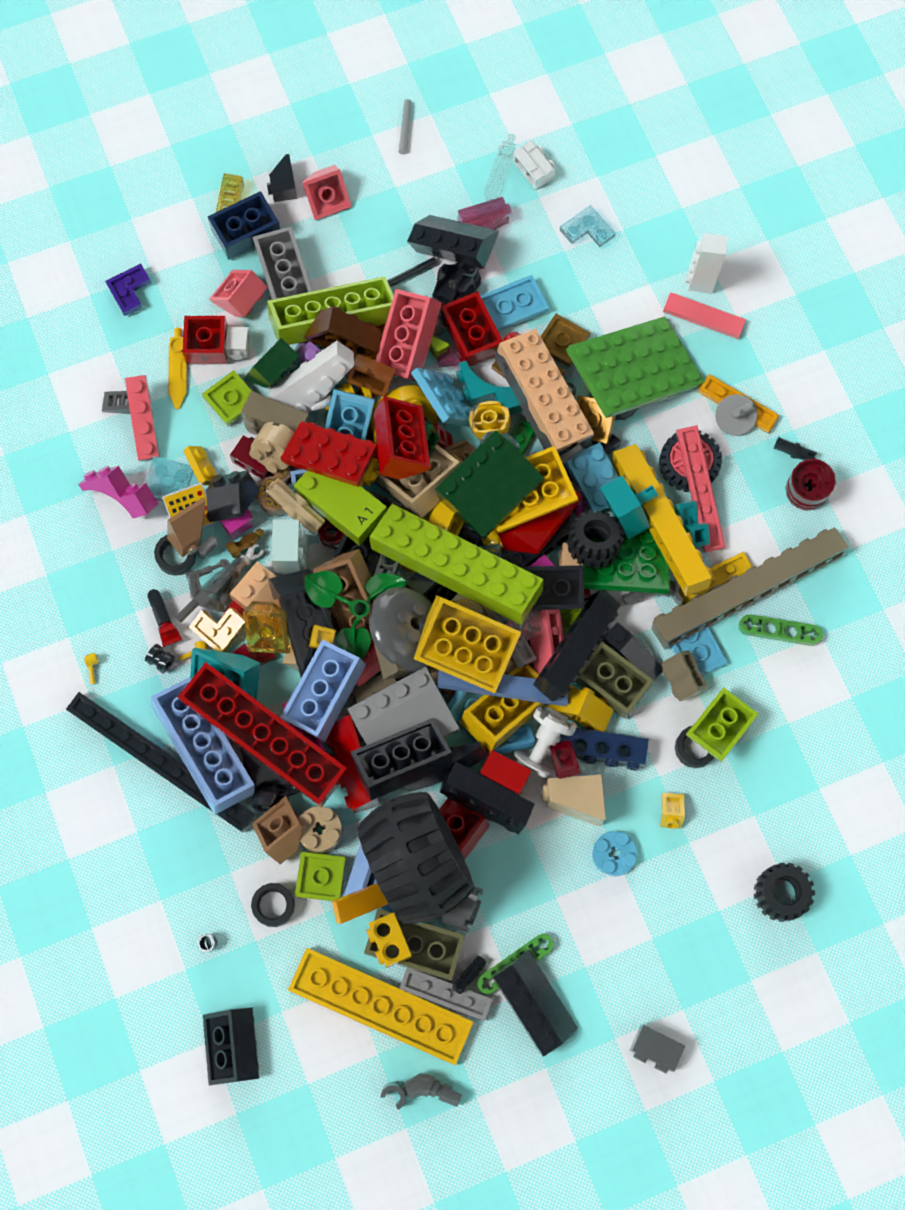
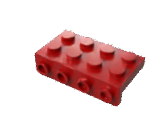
[280,421,378,487]

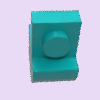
[674,501,710,547]

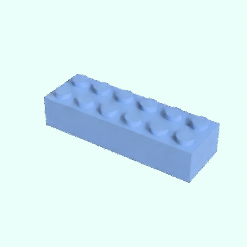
[150,677,255,815]

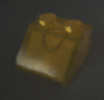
[243,601,290,654]

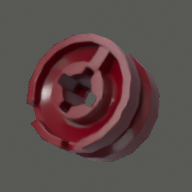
[318,518,344,549]

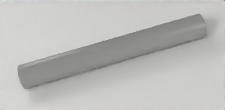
[398,99,412,154]

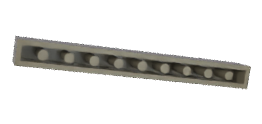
[651,527,849,650]

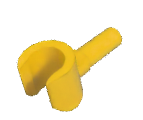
[179,641,208,661]
[84,653,99,684]

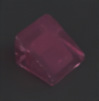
[437,347,462,367]

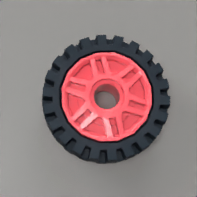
[659,430,722,492]

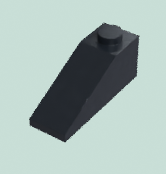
[602,622,663,680]

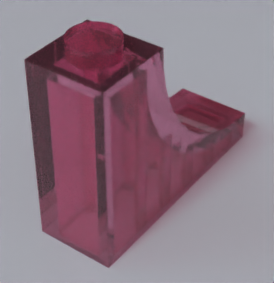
[458,197,512,270]

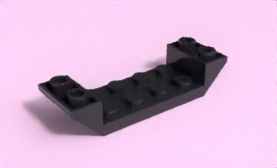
[268,569,338,684]

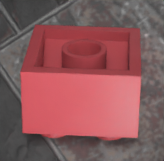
[209,270,268,317]

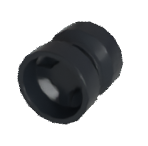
[144,644,175,674]

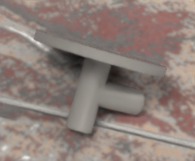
[715,394,757,436]

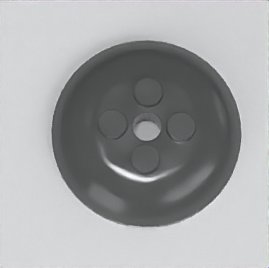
[369,587,433,671]

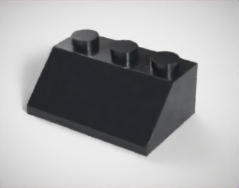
[203,1007,259,1086]

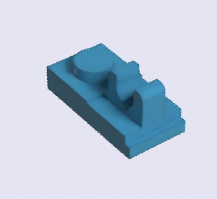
[494,724,535,754]

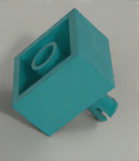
[600,476,658,539]

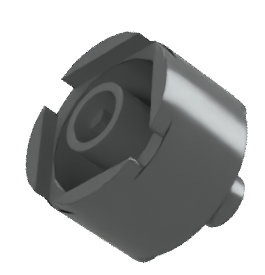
[441,886,483,932]

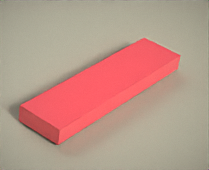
[663,292,746,339]

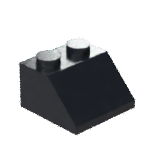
[206,470,260,522]

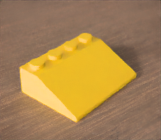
[496,446,579,533]
[413,596,521,693]

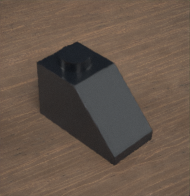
[267,154,297,202]

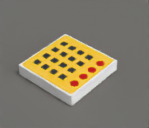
[162,482,217,527]

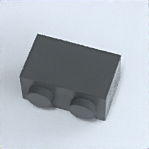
[629,1025,685,1074]

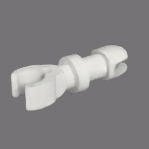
[235,543,264,573]

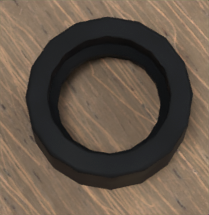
[154,535,196,576]
[675,726,714,768]
[251,883,295,927]

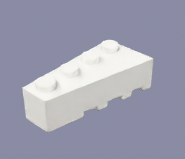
[686,233,728,294]
[269,341,354,414]

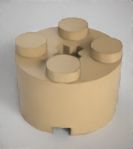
[249,422,294,473]
[299,806,343,854]

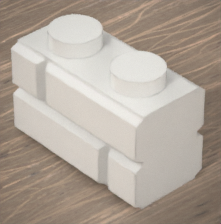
[513,141,556,190]

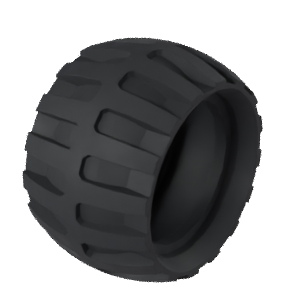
[357,792,474,924]

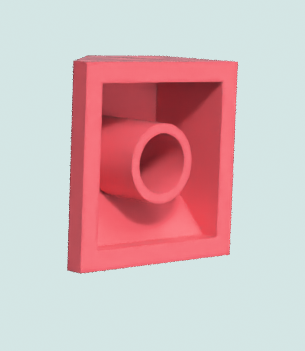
[302,165,352,220]

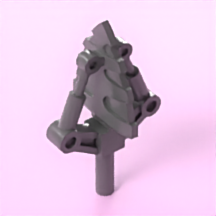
[175,557,242,623]

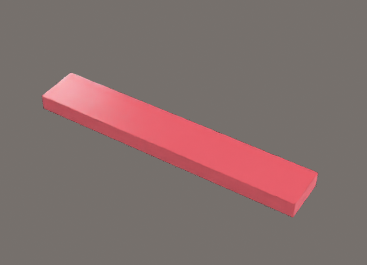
[676,425,726,553]

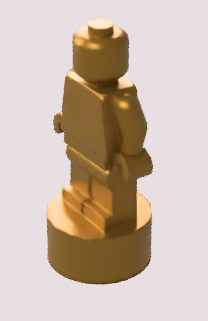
[225,528,264,559]

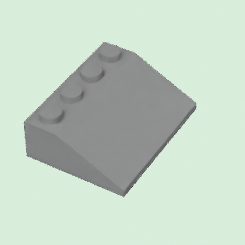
[348,667,460,745]

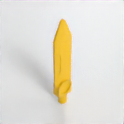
[168,328,187,410]

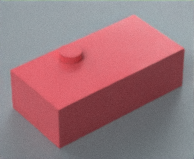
[376,289,442,381]

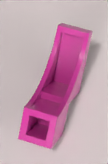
[78,465,159,518]

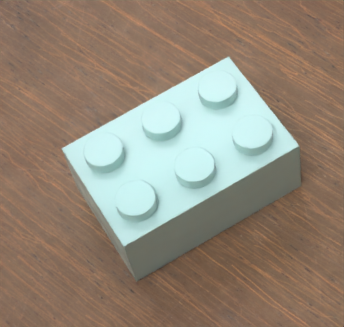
[271,519,308,576]

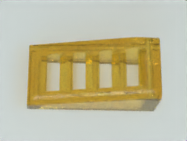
[216,173,244,212]

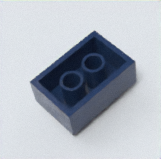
[207,191,280,260]

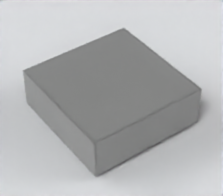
[197,535,218,558]

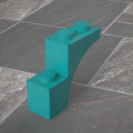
[456,361,523,415]

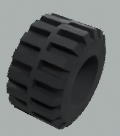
[567,510,624,569]
[753,862,815,922]

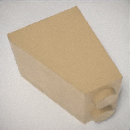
[541,775,606,826]

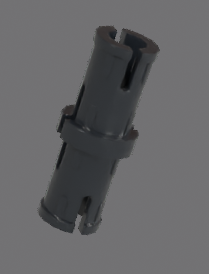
[773,436,817,460]

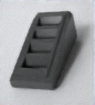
[102,391,130,414]

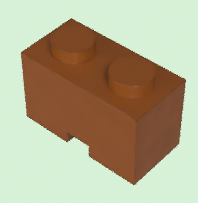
[346,354,396,396]

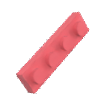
[125,375,160,461]

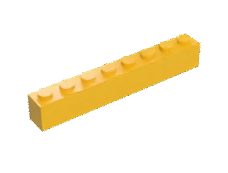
[612,444,712,597]

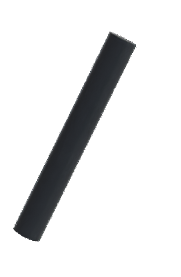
[387,257,437,288]

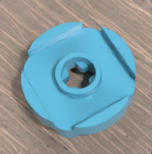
[592,831,637,877]

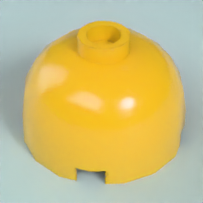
[468,401,511,442]

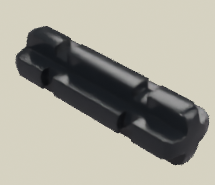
[452,956,487,994]

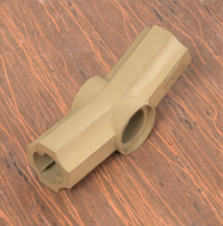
[266,478,325,535]

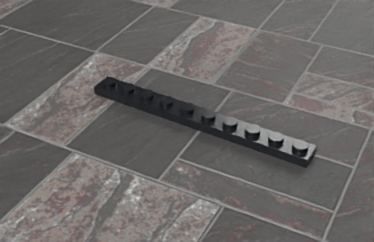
[66,692,255,833]

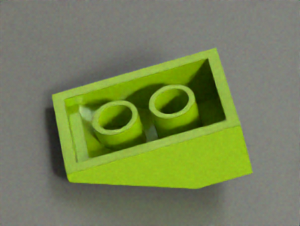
[686,687,758,762]

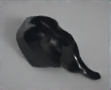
[252,784,299,812]

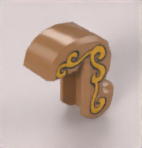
[256,466,292,517]

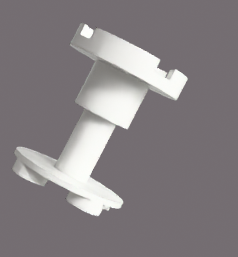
[514,706,577,778]

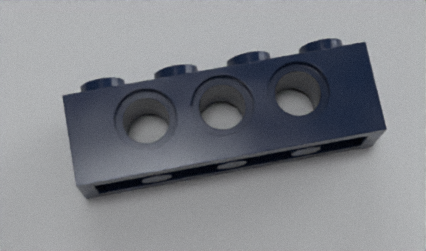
[558,728,649,771]

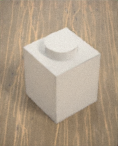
[225,326,250,360]

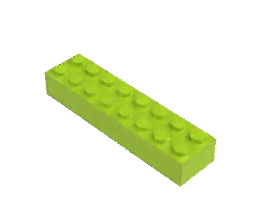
[369,504,543,625]

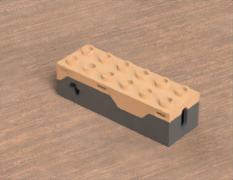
[494,329,594,457]

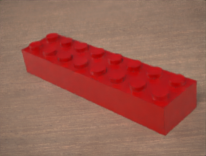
[178,662,349,808]

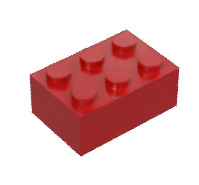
[441,291,503,366]

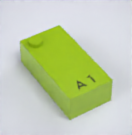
[293,471,387,546]

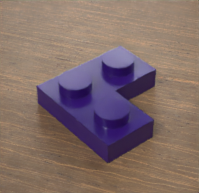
[105,263,151,316]

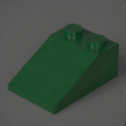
[244,338,299,388]

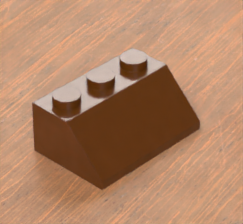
[304,306,382,360]

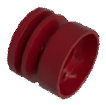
[785,459,836,511]

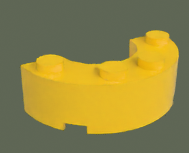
[367,385,441,444]

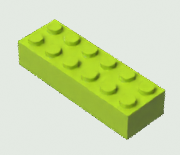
[267,276,394,345]

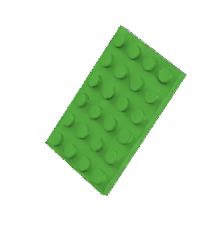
[566,316,705,418]

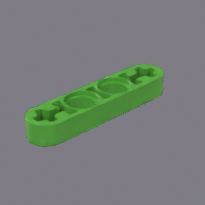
[738,614,823,646]
[477,934,553,994]

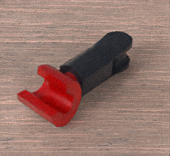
[147,589,182,647]

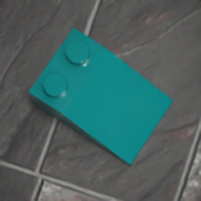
[190,648,260,700]

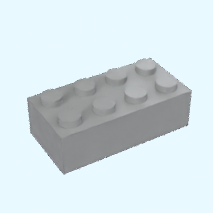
[253,226,312,300]

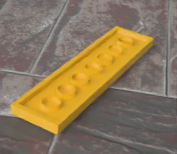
[288,948,473,1066]

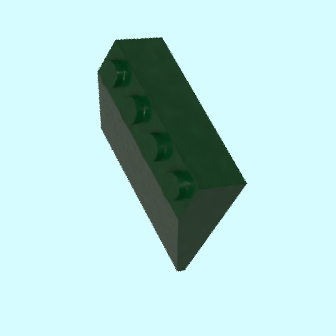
[435,430,545,539]

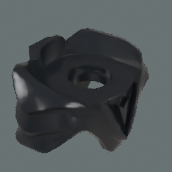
[432,262,481,309]

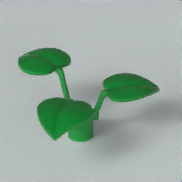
[305,571,406,659]

